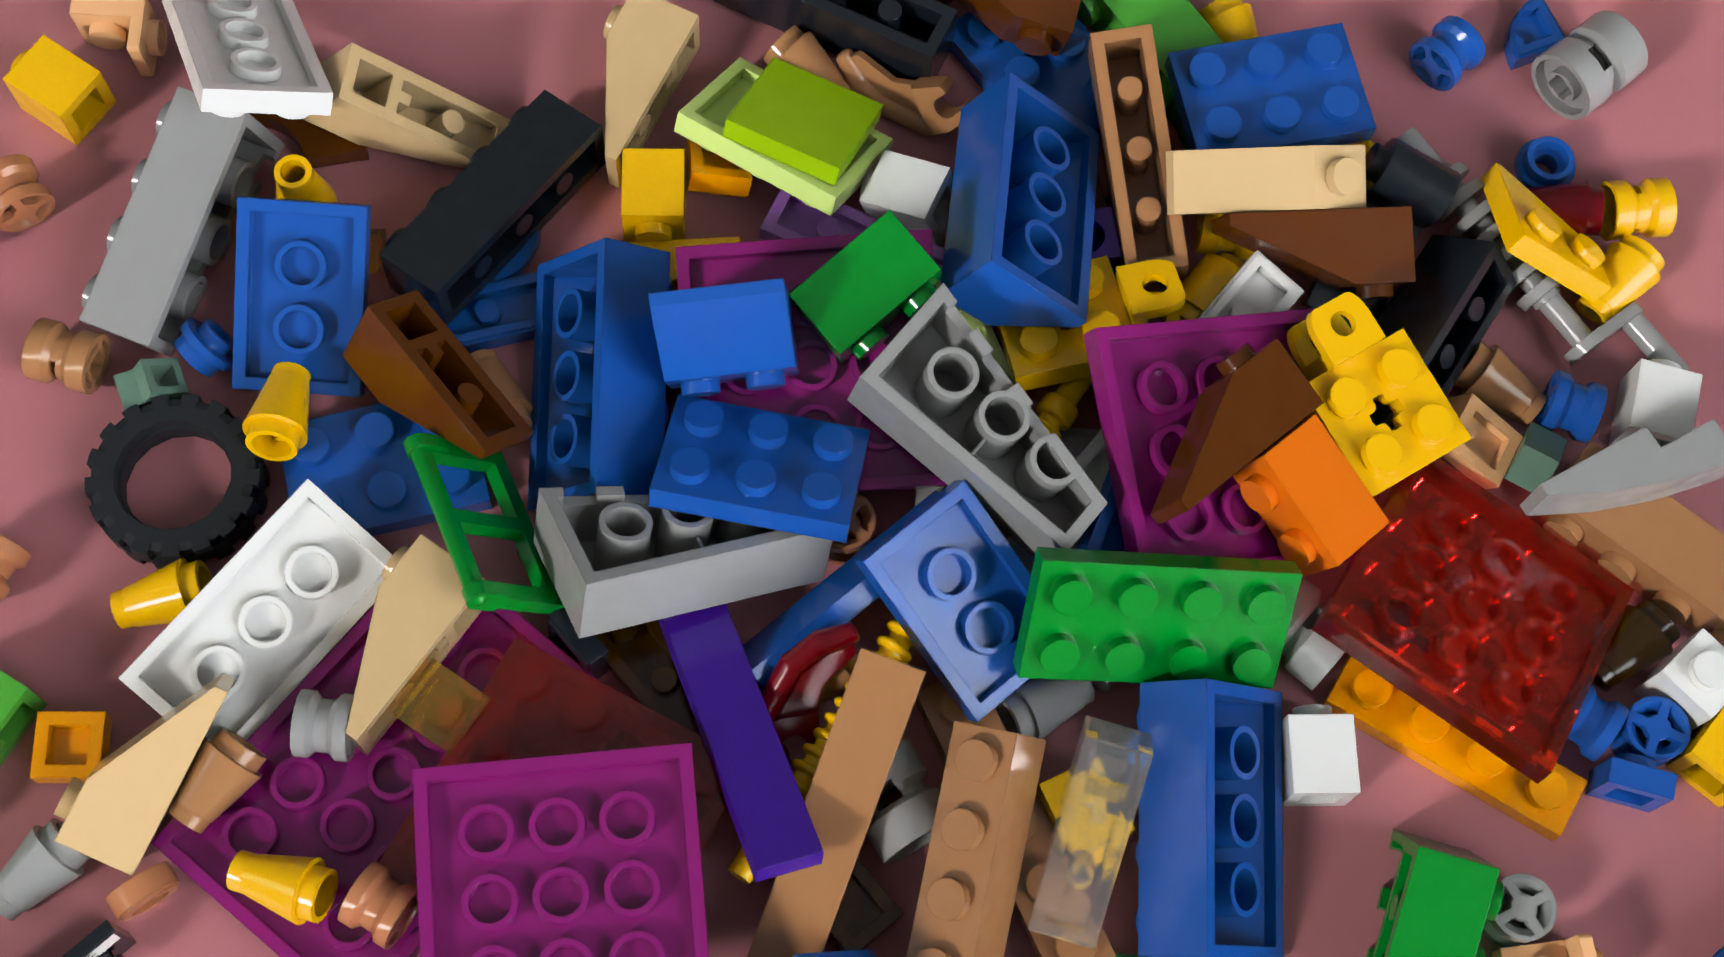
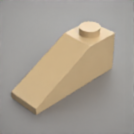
[603,0,700,188]
[303,43,510,169]
[1166,145,1366,215]
[346,534,485,756]
[53,673,236,876]

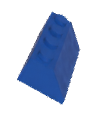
[940,72,1100,327]
[527,237,673,512]
[1135,678,1284,957]

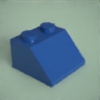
[648,278,799,398]

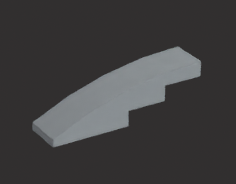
[1519,419,1724,516]

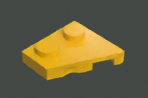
[1480,162,1612,304]

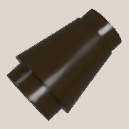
[1580,599,1680,692]

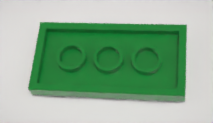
[1013,547,1303,689]

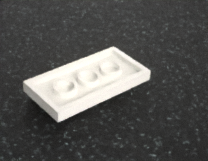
[162,0,334,119]
[118,479,392,747]

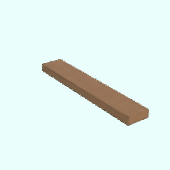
[747,647,927,957]

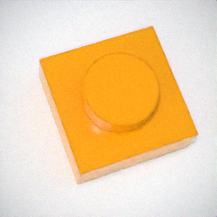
[685,139,753,197]
[30,711,113,783]

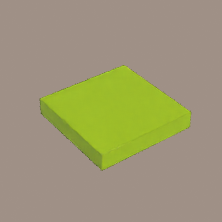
[722,57,884,185]

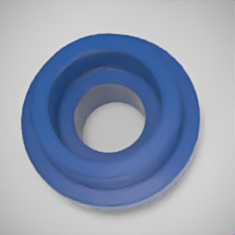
[1514,136,1576,188]
[174,318,233,377]

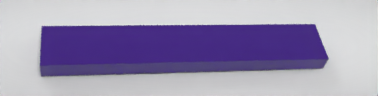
[658,604,824,882]

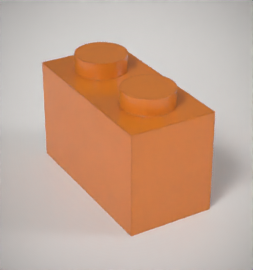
[1233,414,1390,577]

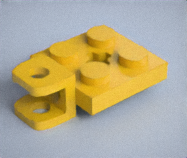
[996,256,1185,391]
[1287,292,1472,497]

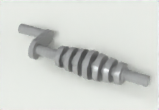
[1398,127,1690,371]

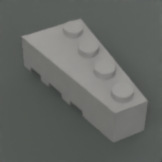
[79,86,285,357]
[847,283,1108,558]
[533,486,833,639]

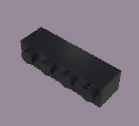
[714,0,958,80]
[379,90,606,325]
[1370,234,1517,431]

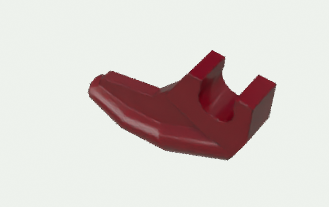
[761,622,860,765]

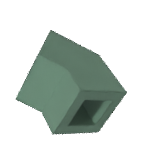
[113,358,189,411]
[1504,422,1568,493]

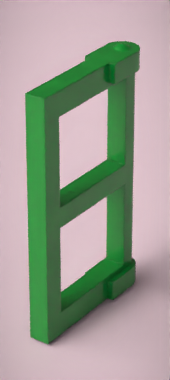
[403,433,564,614]

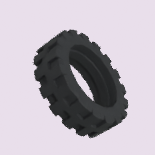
[84,394,270,569]

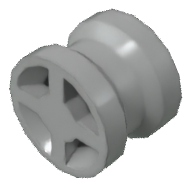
[290,689,356,762]
[1482,873,1557,947]

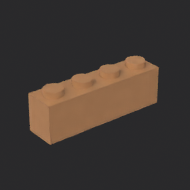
[1088,24,1189,286]
[1531,441,1724,647]
[906,720,1046,957]

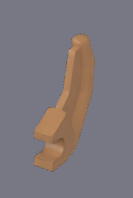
[836,48,971,136]

